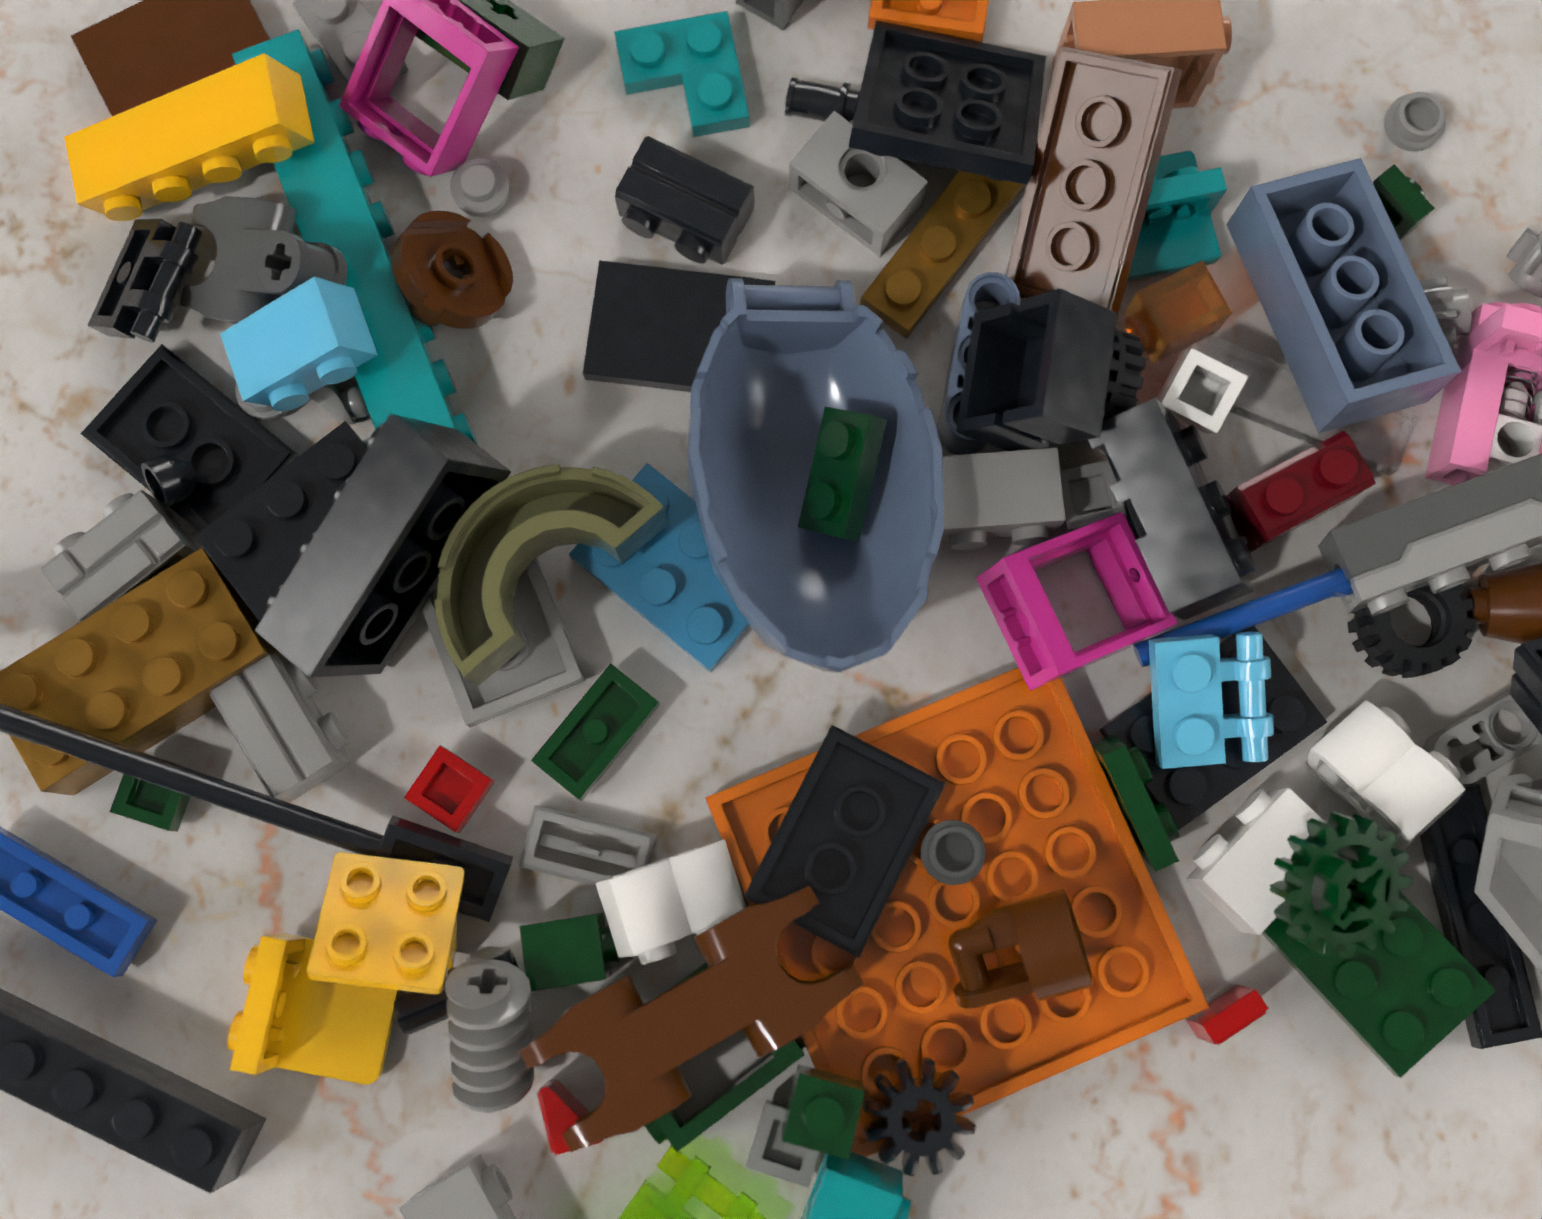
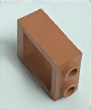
[1052,0,1232,108]

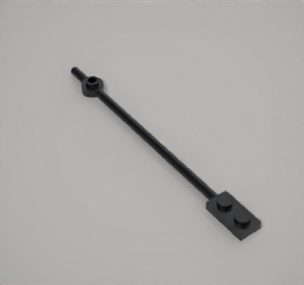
[0,703,513,922]

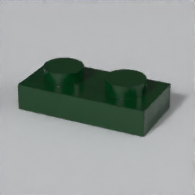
[798,407,887,541]
[531,663,660,801]
[1092,735,1180,872]

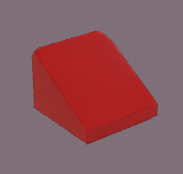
[537,1079,603,1156]

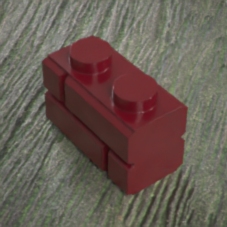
[1226,430,1376,553]

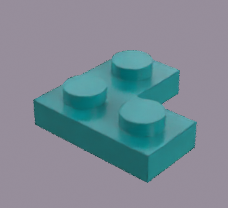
[614,11,750,137]

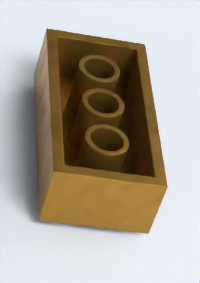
[0,548,285,796]

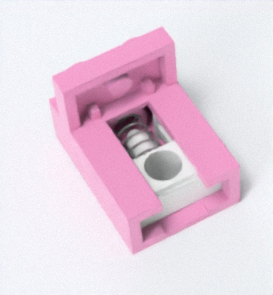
[1425,302,1542,485]

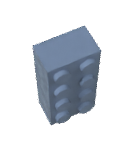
[1226,158,1461,434]

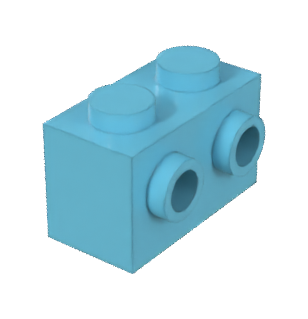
[220,276,378,411]

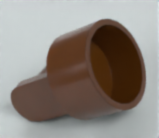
[948,889,1094,1008]

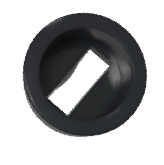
[141,453,197,508]

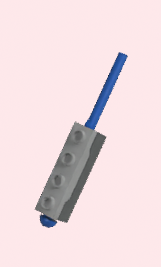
[1133,453,1542,667]

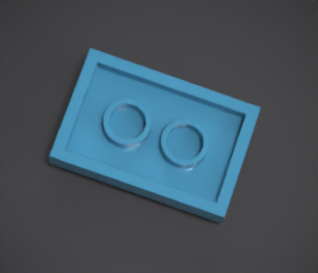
[569,463,750,673]

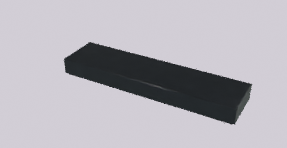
[1420,784,1542,1049]

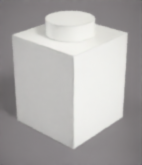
[1156,348,1249,434]

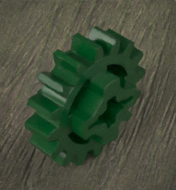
[1270,811,1413,959]

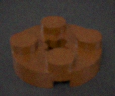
[390,211,513,329]

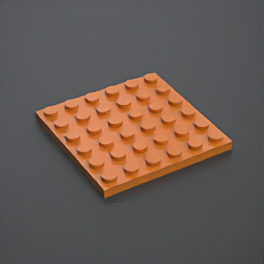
[705,667,1209,1157]

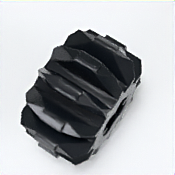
[862,1057,976,1176]

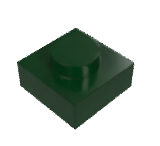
[1373,164,1435,241]
[109,774,190,832]

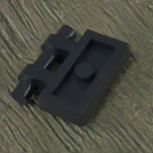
[87,219,203,343]

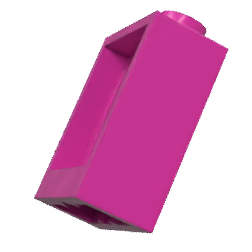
[339,0,519,177]
[976,512,1178,691]

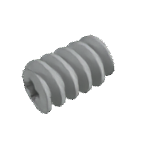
[445,959,535,1113]

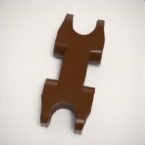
[519,886,864,1152]

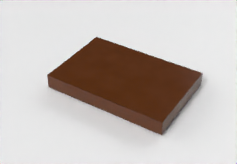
[71,0,270,116]

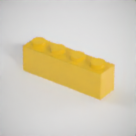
[64,53,315,221]

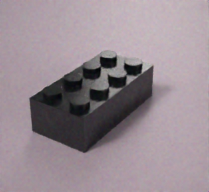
[255,414,512,677]

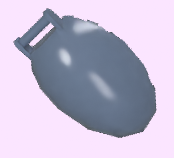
[687,278,944,673]

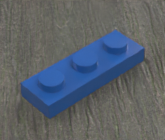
[0,826,157,977]

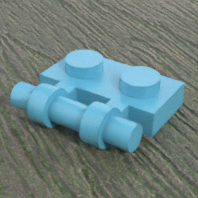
[1148,632,1274,769]

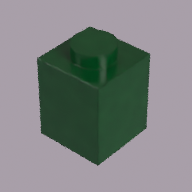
[519,913,620,992]
[781,1064,865,1160]

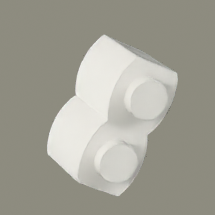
[1306,700,1466,851]
[595,839,747,965]

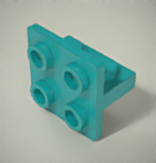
[1127,151,1227,281]

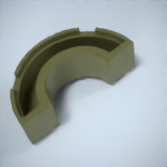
[434,464,669,686]

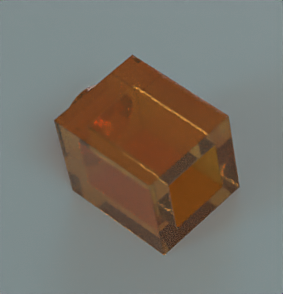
[1124,260,1232,364]

